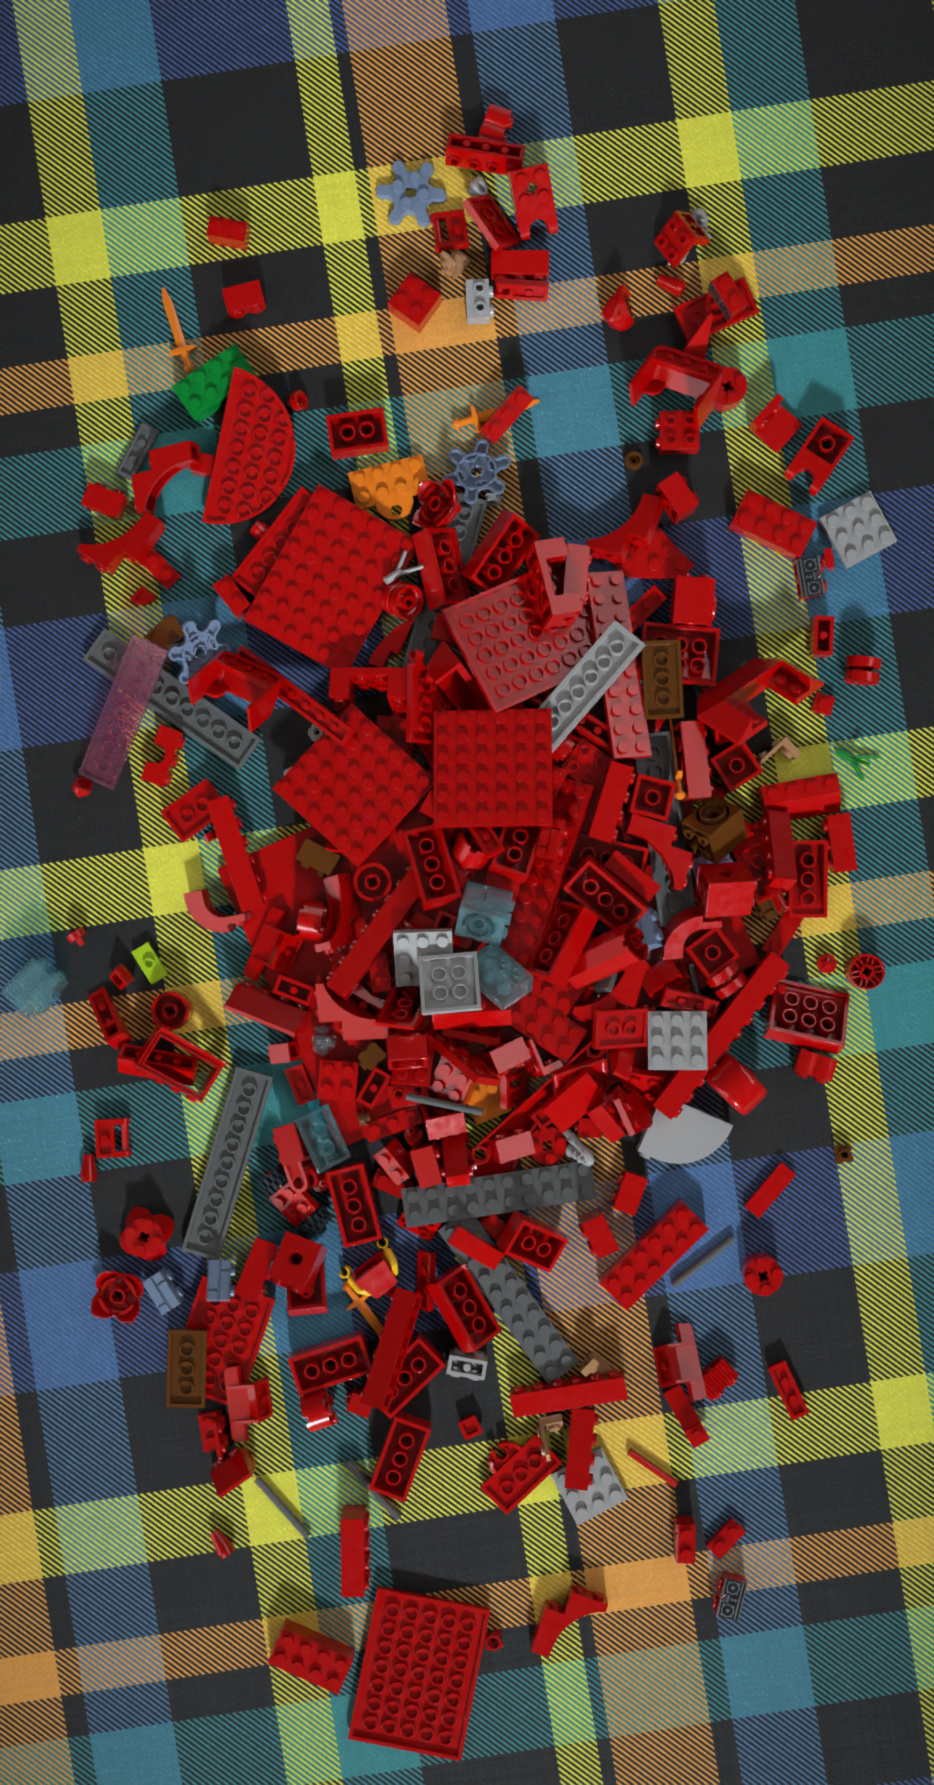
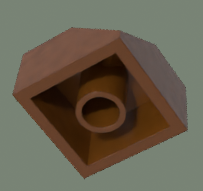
[144,615,184,659]

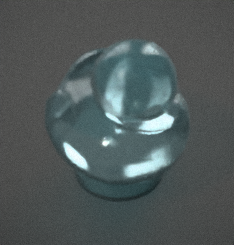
[312,1022,336,1055]

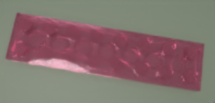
[78,634,169,790]

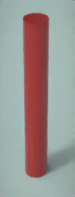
[627,1448,678,1488]

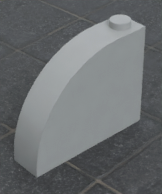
[636,1103,733,1164]

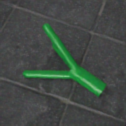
[835,748,880,781]

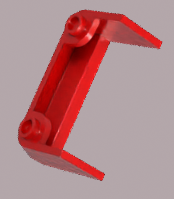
[629,345,723,430]
[425,641,491,710]
[187,651,282,732]

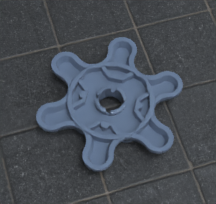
[375,161,447,227]
[442,439,511,504]
[167,619,231,684]

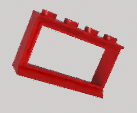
[133,1023,227,1103]

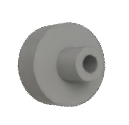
[467,176,488,197]

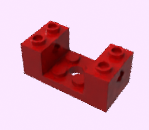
[525,537,584,629]
[329,667,407,713]

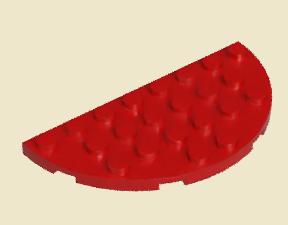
[202,367,296,525]

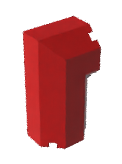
[568,923,649,989]

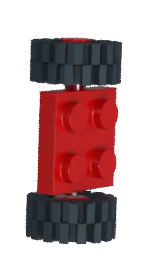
[257,1163,333,1240]

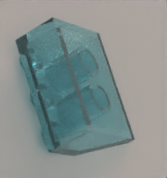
[477,942,533,1011]
[294,1104,351,1174]

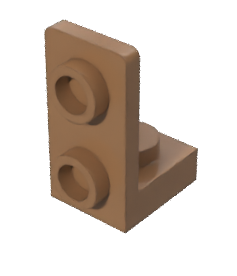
[440,249,470,280]
[757,736,802,765]
[580,1351,613,1377]
[536,1414,564,1462]

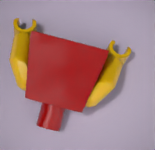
[339,1237,398,1298]

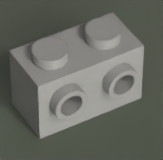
[465,279,494,325]
[446,1347,488,1381]

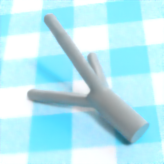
[383,550,424,585]

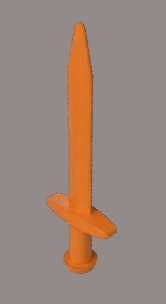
[161,287,197,373]
[452,399,540,433]
[669,719,686,800]
[342,1281,384,1336]

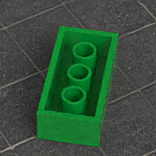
[171,343,258,425]

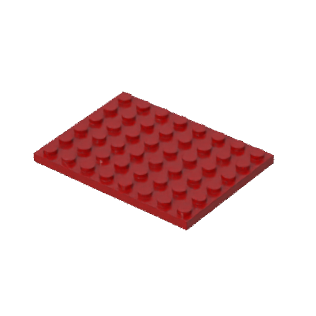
[243,484,415,669]
[441,567,595,715]
[348,1585,490,1761]

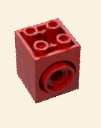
[669,573,717,627]
[695,862,757,918]
[268,1231,327,1295]

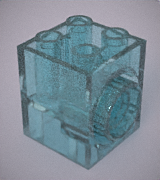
[454,881,515,946]
[0,957,69,1019]

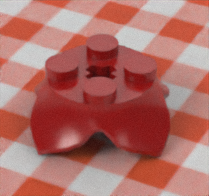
[412,478,462,528]
[120,1207,174,1261]
[91,1270,144,1323]

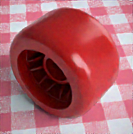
[705,1053,767,1115]

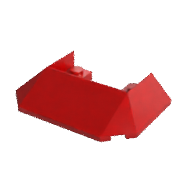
[697,657,824,746]

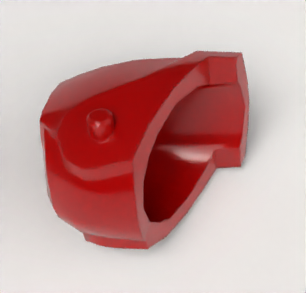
[601,283,635,331]

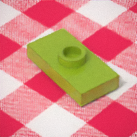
[131,942,169,985]

